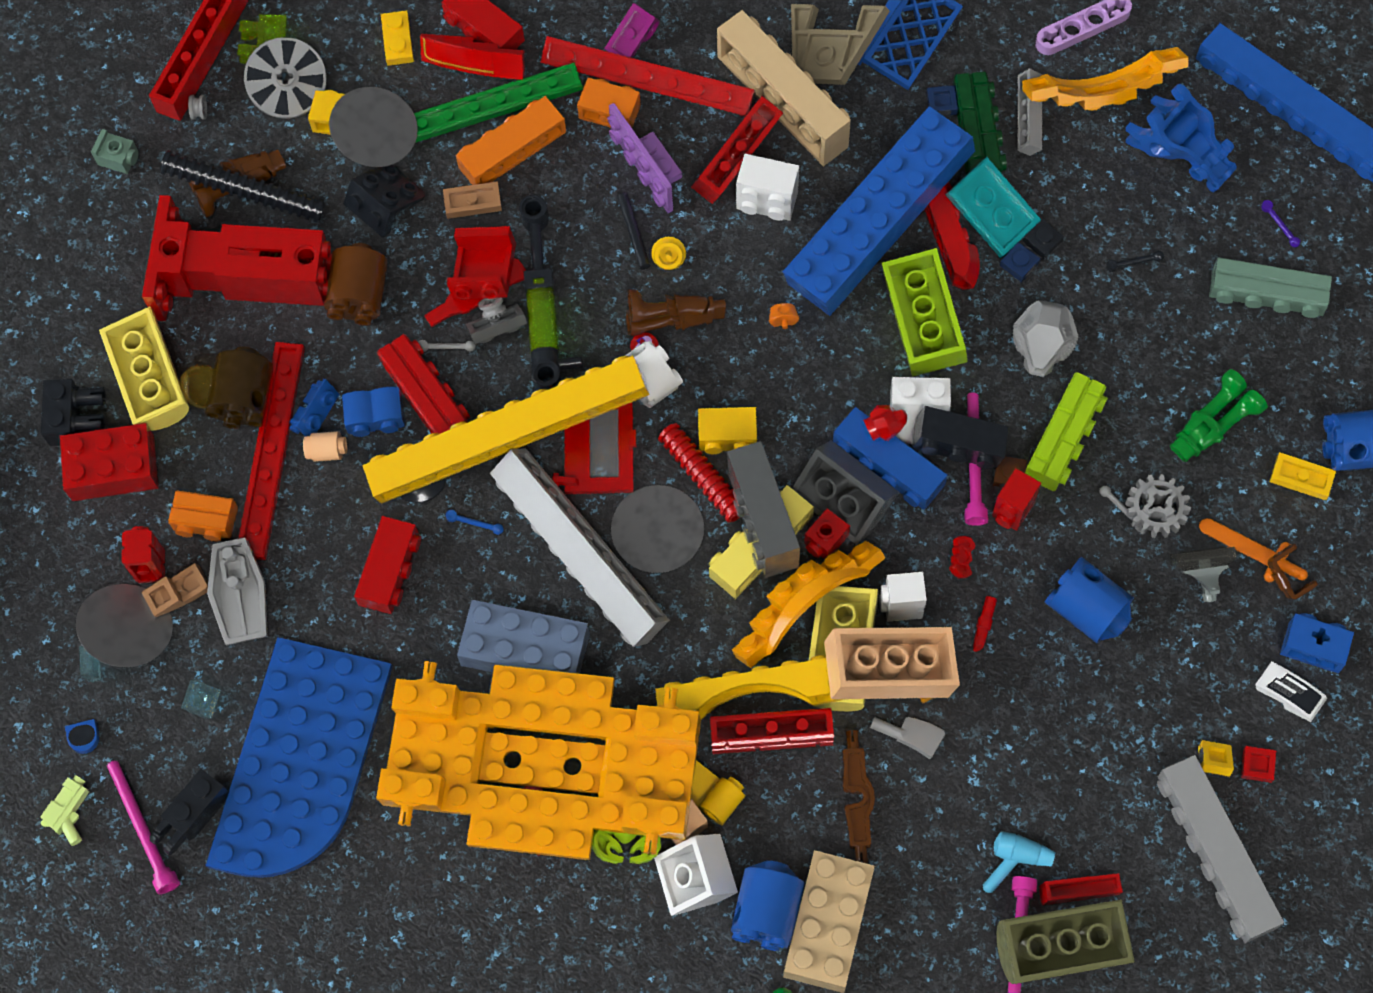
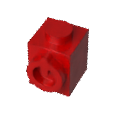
[804,508,850,559]

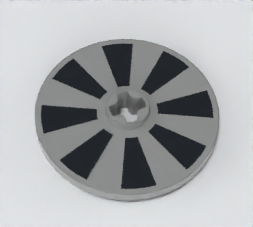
[244,38,327,119]

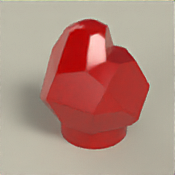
[863,405,907,441]

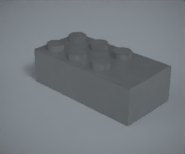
[727,441,800,578]

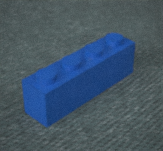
[833,407,947,510]

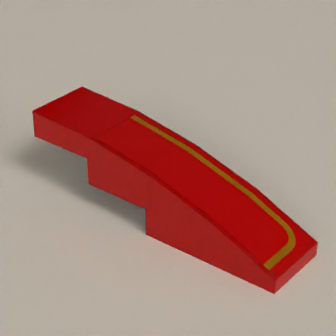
[420,34,525,80]

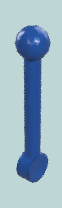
[445,510,504,535]

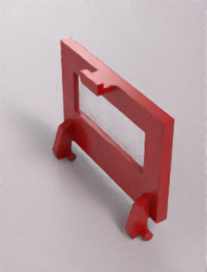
[552,402,636,494]

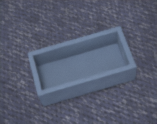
[457,600,590,674]

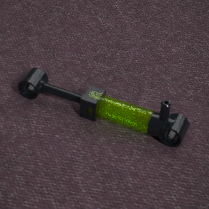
[519,195,583,391]

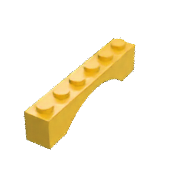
[655,655,843,720]

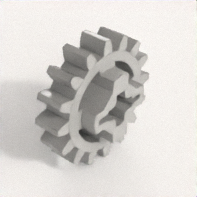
[1125,474,1191,538]

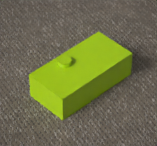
[882,248,967,377]

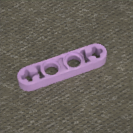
[1035,0,1132,55]

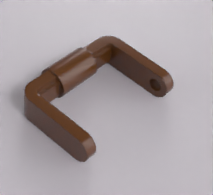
[1268,543,1318,599]

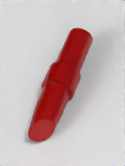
[973,596,997,652]

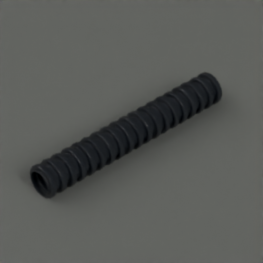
[160,150,325,223]

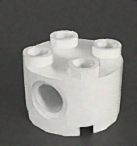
[625,341,683,408]

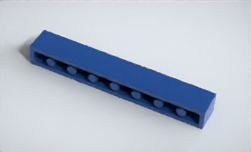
[1196,23,1373,182]

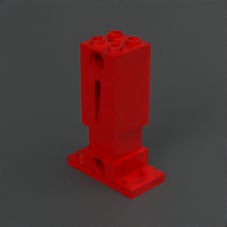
[142,195,332,322]

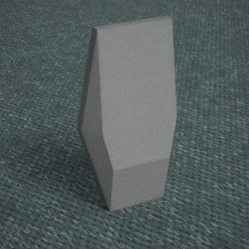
[207,537,268,646]

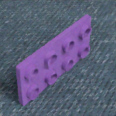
[607,103,682,213]

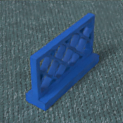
[858,0,963,90]

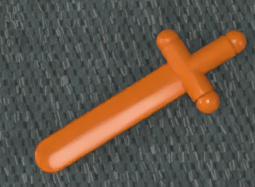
[1199,518,1308,582]

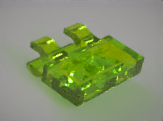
[237,15,287,64]

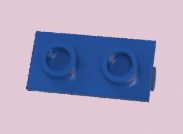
[289,379,340,436]

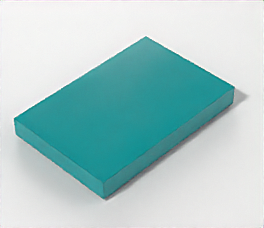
[945,157,1041,258]

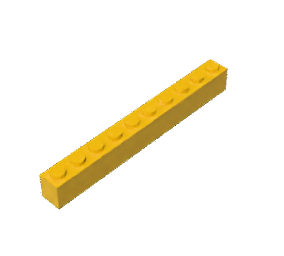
[362,355,650,504]

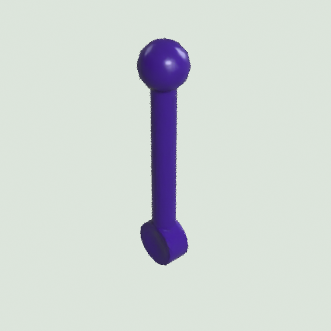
[1261,200,1300,248]

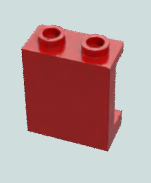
[447,226,516,300]

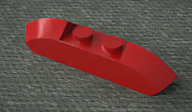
[924,182,980,290]

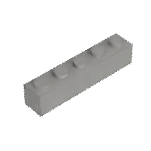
[1018,69,1042,156]

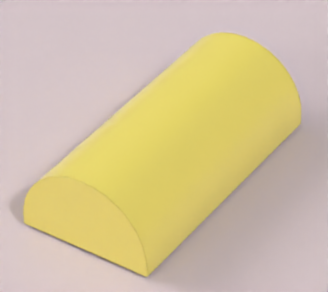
[99,306,189,431]
[808,586,878,712]

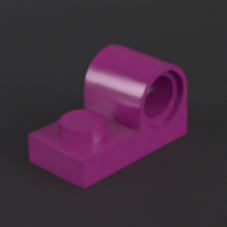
[604,3,660,58]

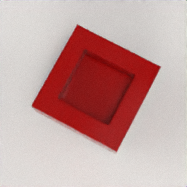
[1241,746,1276,783]

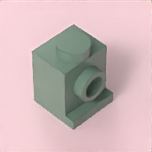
[91,129,139,174]

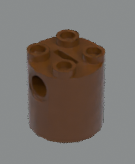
[324,243,388,326]

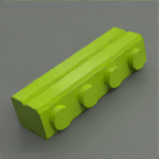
[1025,372,1108,491]

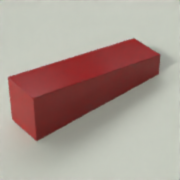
[1038,873,1123,906]

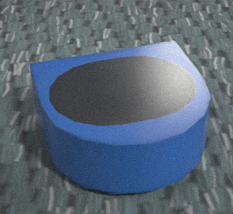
[65,719,99,754]

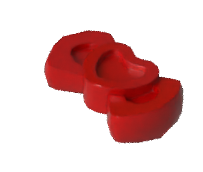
[949,535,975,579]

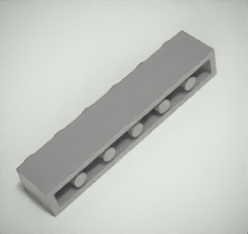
[1157,755,1284,943]

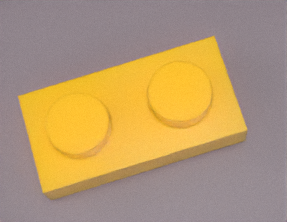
[381,10,414,66]
[1269,452,1336,500]

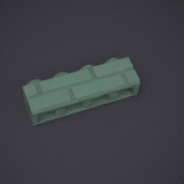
[1209,257,1332,318]

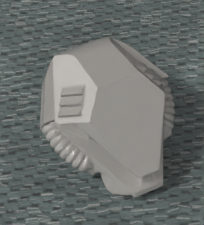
[1012,300,1079,377]

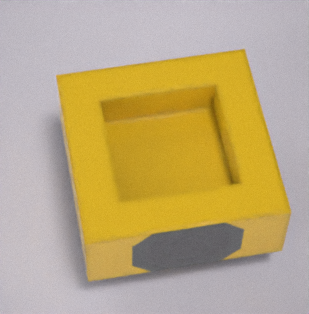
[1198,740,1234,777]

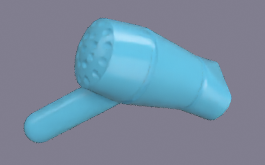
[983,831,1055,893]

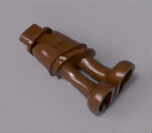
[188,149,287,218]
[626,289,726,336]

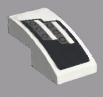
[1255,661,1327,722]

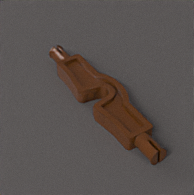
[843,730,875,864]

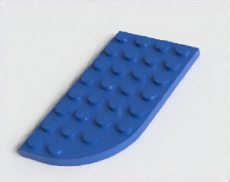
[206,637,393,878]

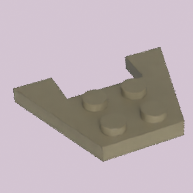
[791,4,890,85]

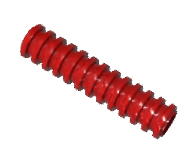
[658,423,740,523]

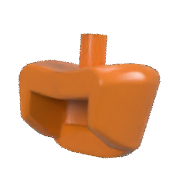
[769,303,799,329]

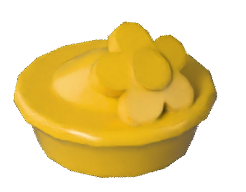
[652,237,686,270]

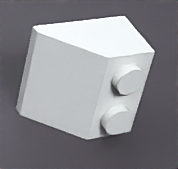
[890,377,951,444]
[654,834,738,916]

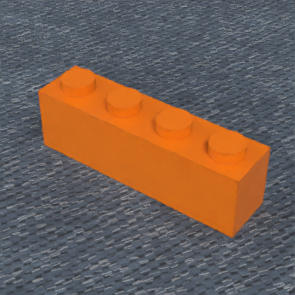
[456,96,566,185]

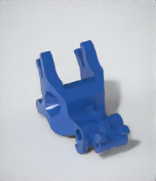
[1126,84,1237,193]

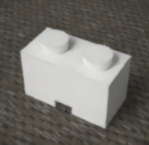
[879,572,927,622]

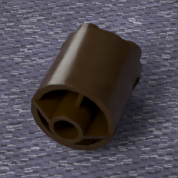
[205,346,273,429]

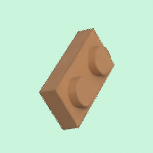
[443,181,502,219]

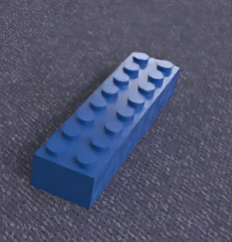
[783,106,975,316]

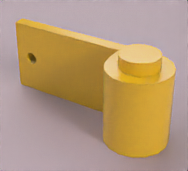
[691,760,745,825]

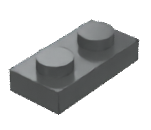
[465,304,527,344]

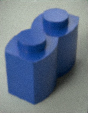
[342,387,405,437]

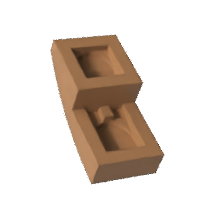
[141,563,208,617]

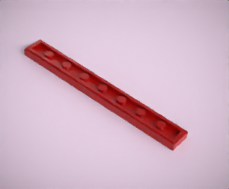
[540,36,755,116]
[238,342,305,560]

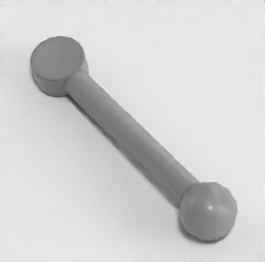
[418,340,476,352]
[1099,486,1142,532]

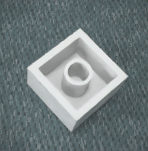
[736,154,799,221]

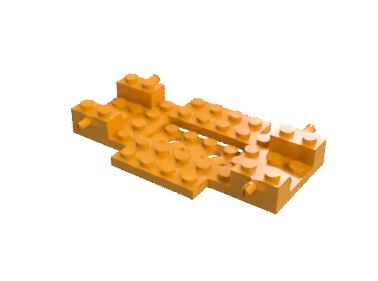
[376,661,701,860]

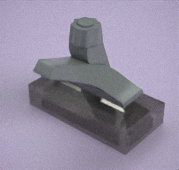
[1170,546,1236,602]

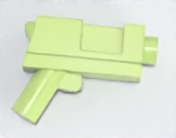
[41,775,89,846]

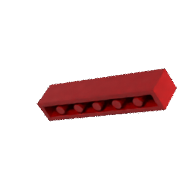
[149,0,248,121]

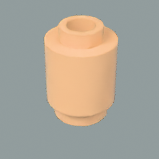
[303,431,348,462]

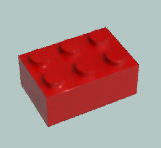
[60,423,158,501]

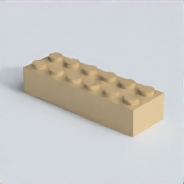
[717,10,851,167]

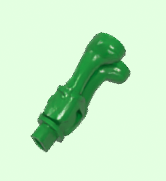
[1170,369,1268,462]

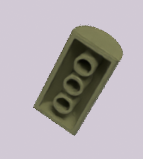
[996,899,1135,984]

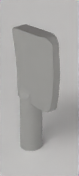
[870,717,945,759]

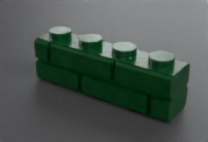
[953,72,1007,175]

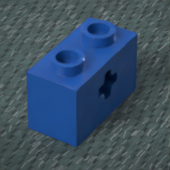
[1280,613,1354,673]

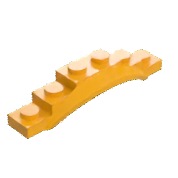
[1022,47,1188,111]
[732,541,885,668]

